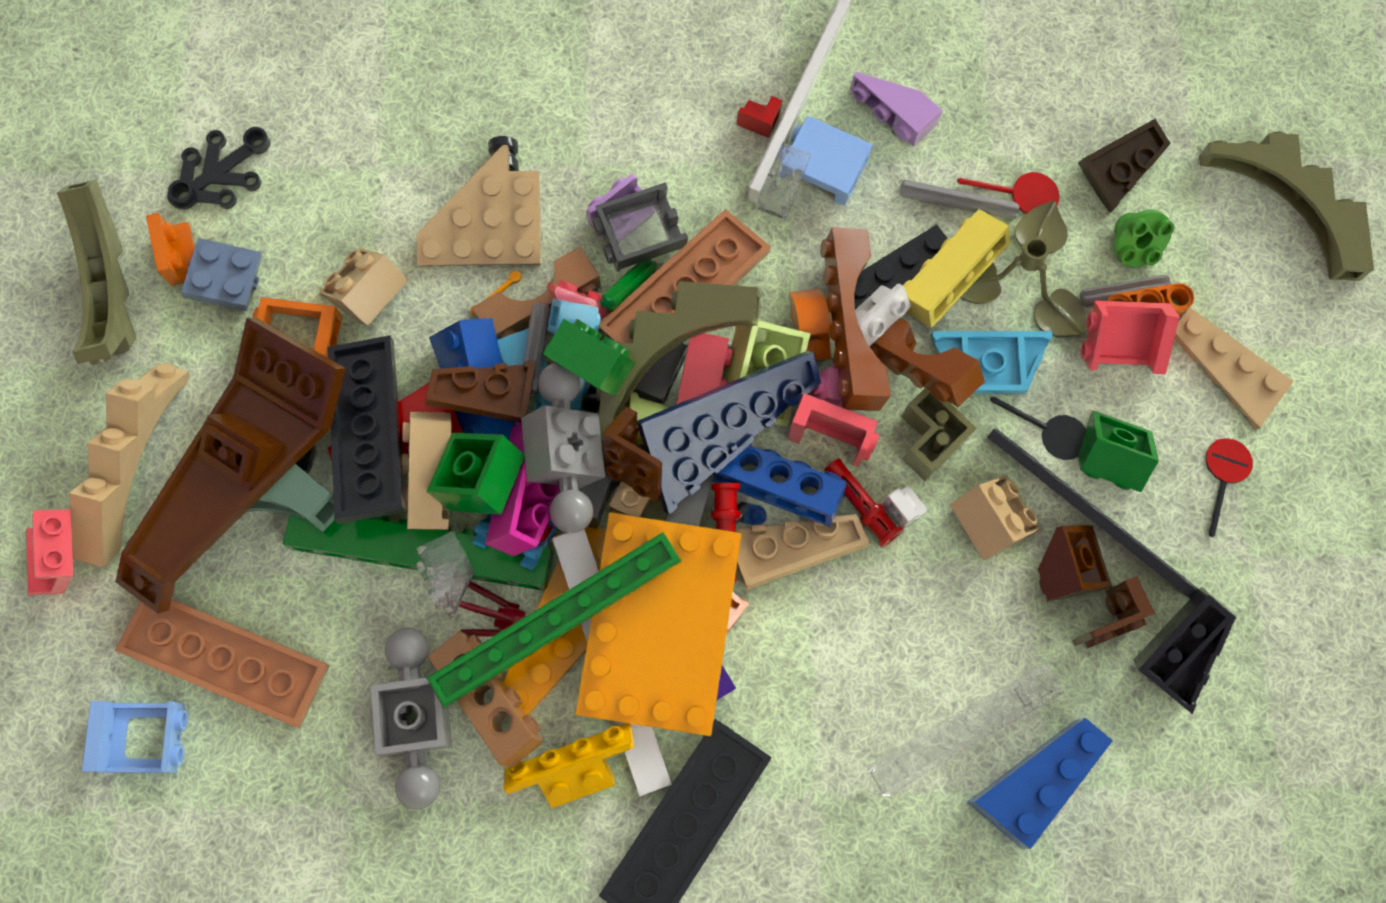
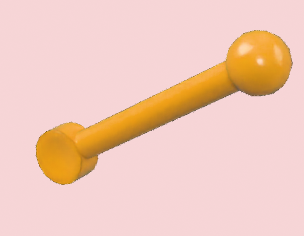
[471,270,522,317]

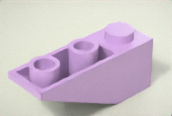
[850,72,943,146]

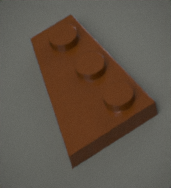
[425,360,536,424]

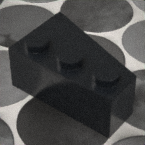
[1133,587,1236,715]

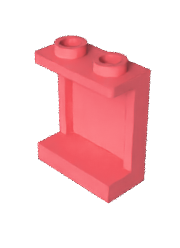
[1080,301,1180,374]
[787,393,880,467]
[25,509,73,596]

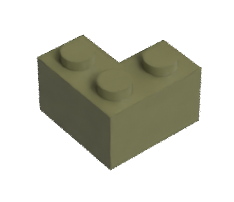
[901,388,977,481]

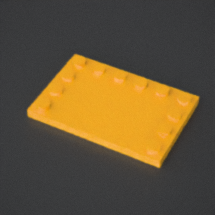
[575,512,742,736]

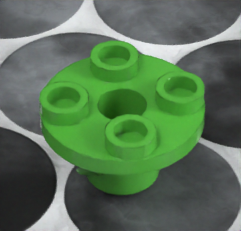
[1113,209,1175,268]

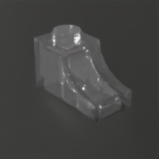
[758,142,811,220]

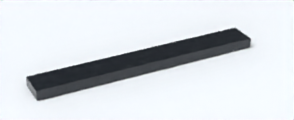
[987,428,1199,599]

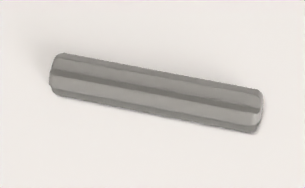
[1080,275,1171,307]
[524,303,550,395]

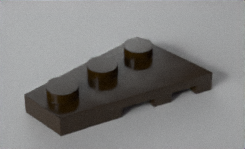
[1078,119,1171,213]

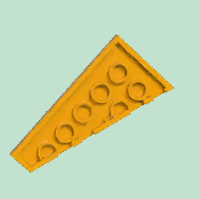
[504,526,606,715]

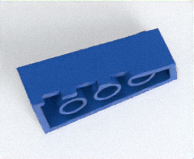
[429,318,516,440]

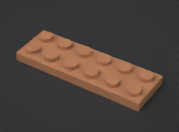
[598,209,771,343]
[115,599,330,728]

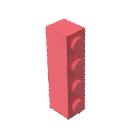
[676,333,733,405]

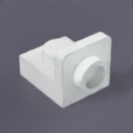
[882,486,927,529]

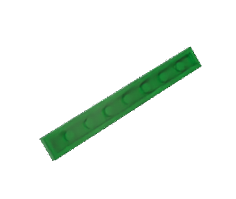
[427,532,681,708]

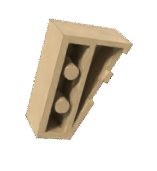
[402,412,451,529]

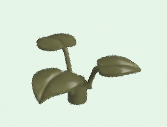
[960,201,1086,337]

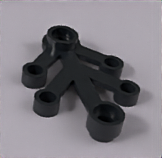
[167,127,271,210]

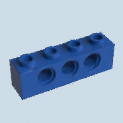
[712,444,846,528]

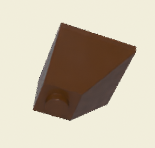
[1038,525,1112,601]

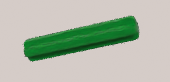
[600,259,657,311]

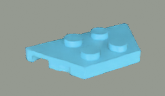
[930,331,1053,394]

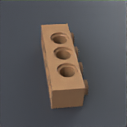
[427,631,544,768]

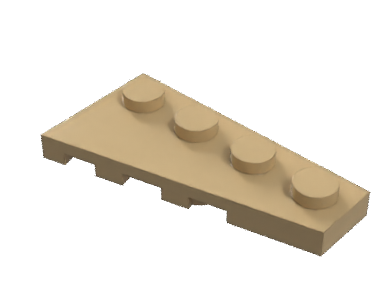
[736,514,869,590]

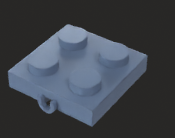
[182,238,262,311]

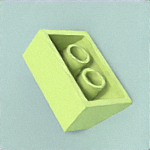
[723,320,811,427]

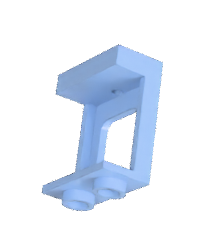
[82,701,188,773]

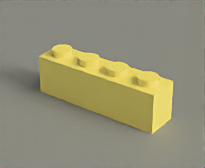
[903,209,1010,328]

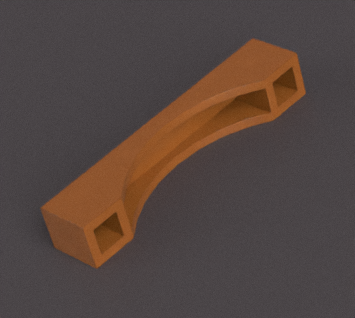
[820,227,891,411]

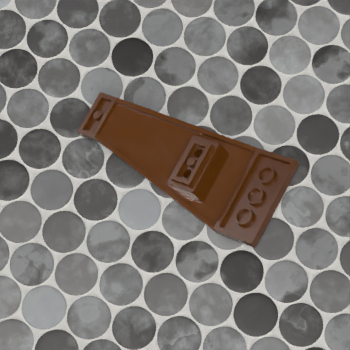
[115,318,346,614]

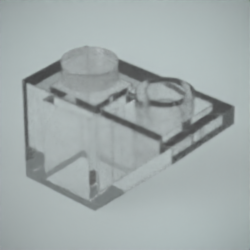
[416,530,474,617]

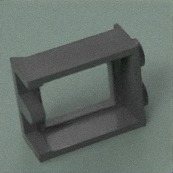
[592,182,688,272]

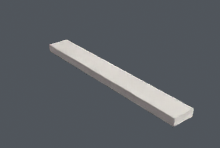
[748,0,851,204]
[552,529,672,796]

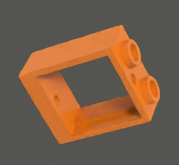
[253,297,342,358]

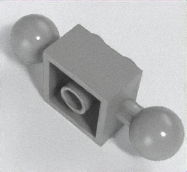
[521,363,605,533]
[370,628,452,809]

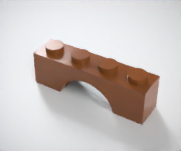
[870,318,985,407]

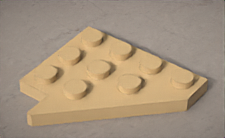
[417,145,541,266]

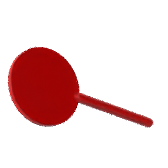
[957,172,1060,214]

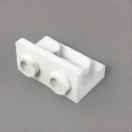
[855,284,911,347]

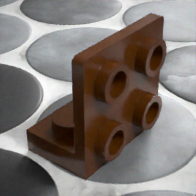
[603,406,663,502]
[1072,576,1155,649]

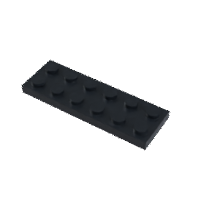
[327,335,406,524]
[599,718,772,903]

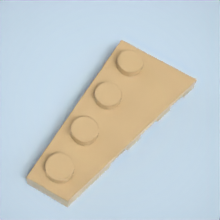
[1175,307,1294,430]

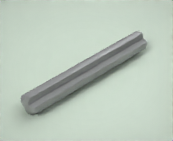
[900,180,1019,220]

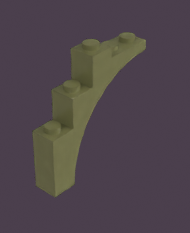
[1199,131,1374,281]
[57,179,136,365]
[596,281,761,442]

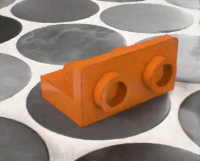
[146,213,195,286]

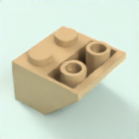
[319,248,409,326]
[949,475,1041,560]

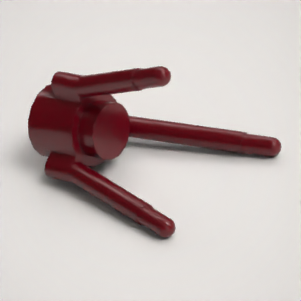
[455,578,526,637]

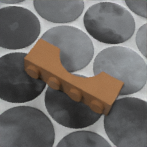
[472,247,601,340]

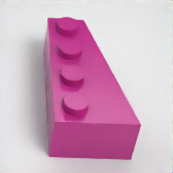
[485,423,560,556]

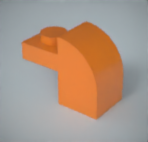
[789,288,831,360]

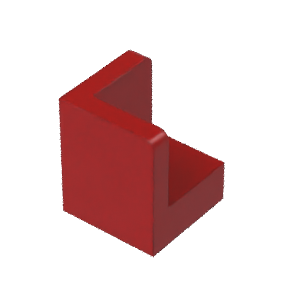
[737,96,783,138]

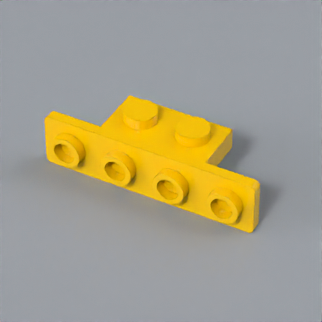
[503,723,634,808]

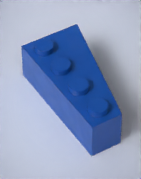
[967,718,1113,849]

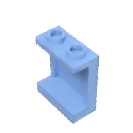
[778,115,873,206]

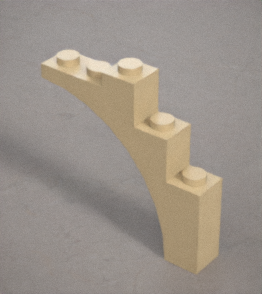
[69,363,189,568]

